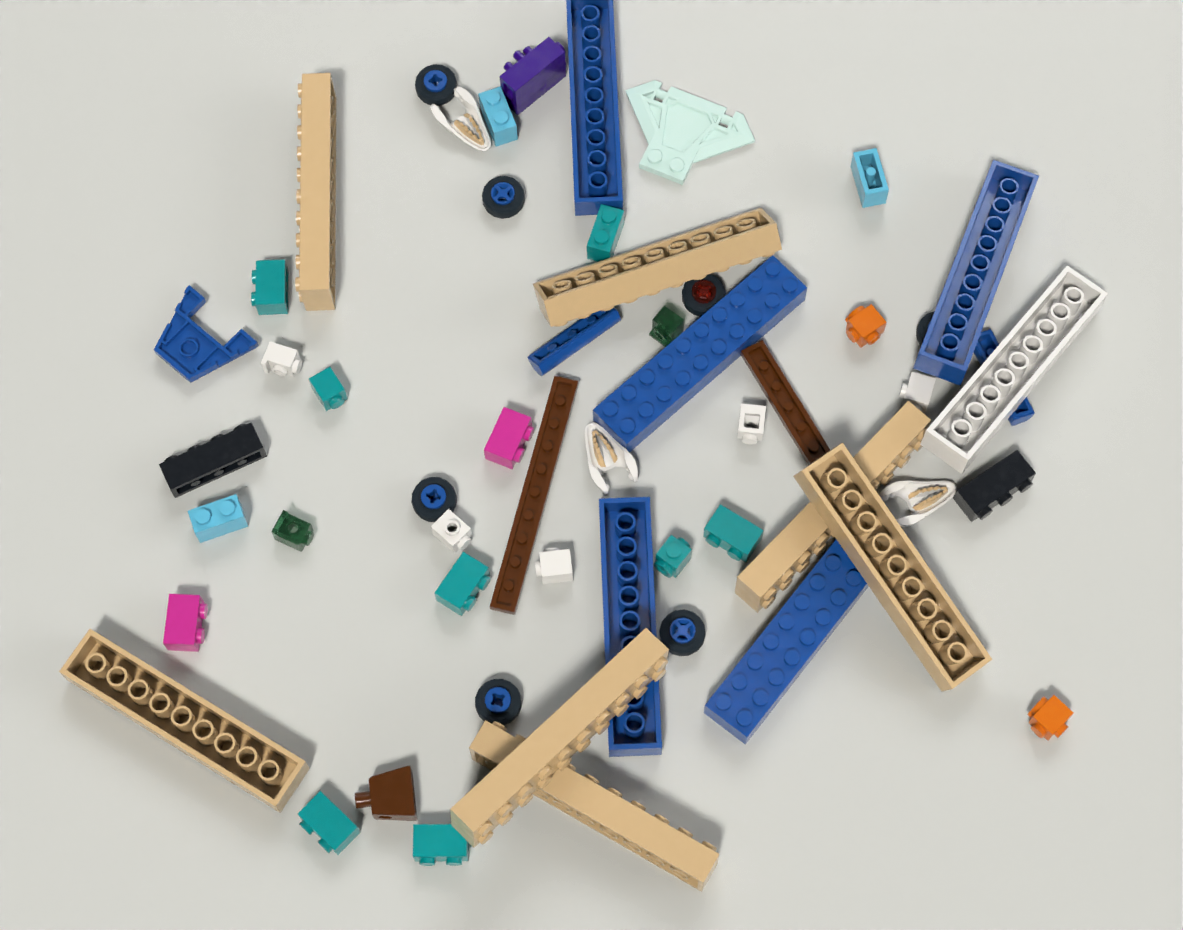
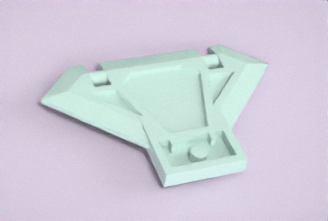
[625,80,755,185]

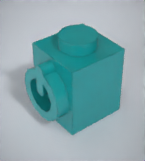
[653,535,692,578]

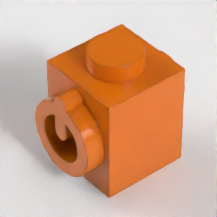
[845,304,887,348]
[1027,695,1074,741]

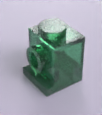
[649,306,684,347]
[271,510,314,552]

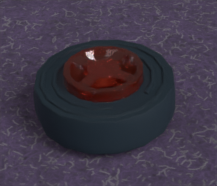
[682,274,726,317]

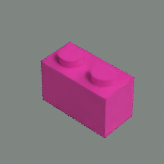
[484,407,534,470]
[163,594,208,652]

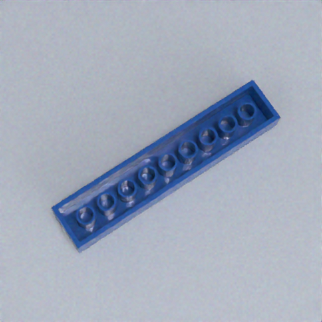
[566,0,623,216]
[913,160,1039,386]
[593,255,807,453]
[599,497,662,757]
[704,539,869,745]

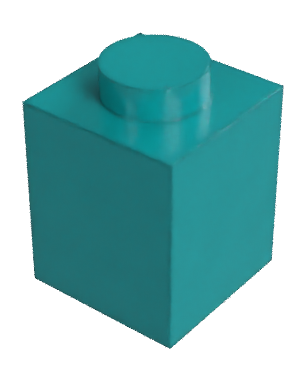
[309,367,348,411]

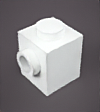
[899,372,936,414]
[431,509,472,554]
[535,548,573,584]

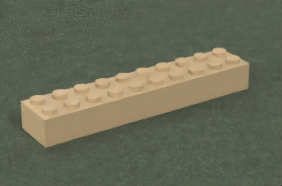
[295,73,336,311]
[533,208,782,327]
[735,401,931,613]
[793,443,992,692]
[450,628,669,848]
[59,629,310,813]
[469,720,719,892]

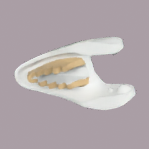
[430,87,491,152]
[585,423,638,495]
[879,480,957,528]

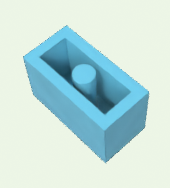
[478,86,518,147]
[850,148,889,208]
[188,494,248,543]

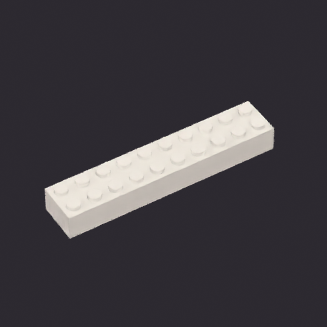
[920,266,1108,474]

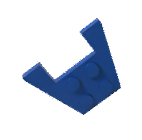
[154,285,259,383]

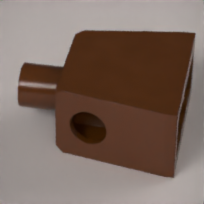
[355,766,417,821]

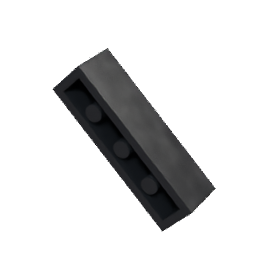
[159,422,267,498]

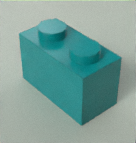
[587,204,624,262]
[251,259,289,315]
[703,504,764,563]
[434,552,491,616]
[298,791,360,855]
[413,824,469,866]

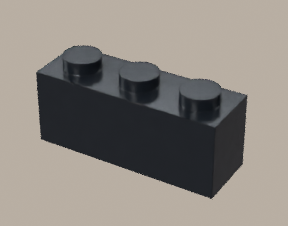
[953,450,1036,522]

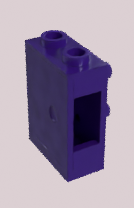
[499,37,566,115]

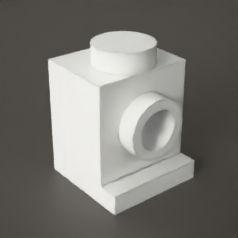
[261,342,302,377]
[737,403,766,445]

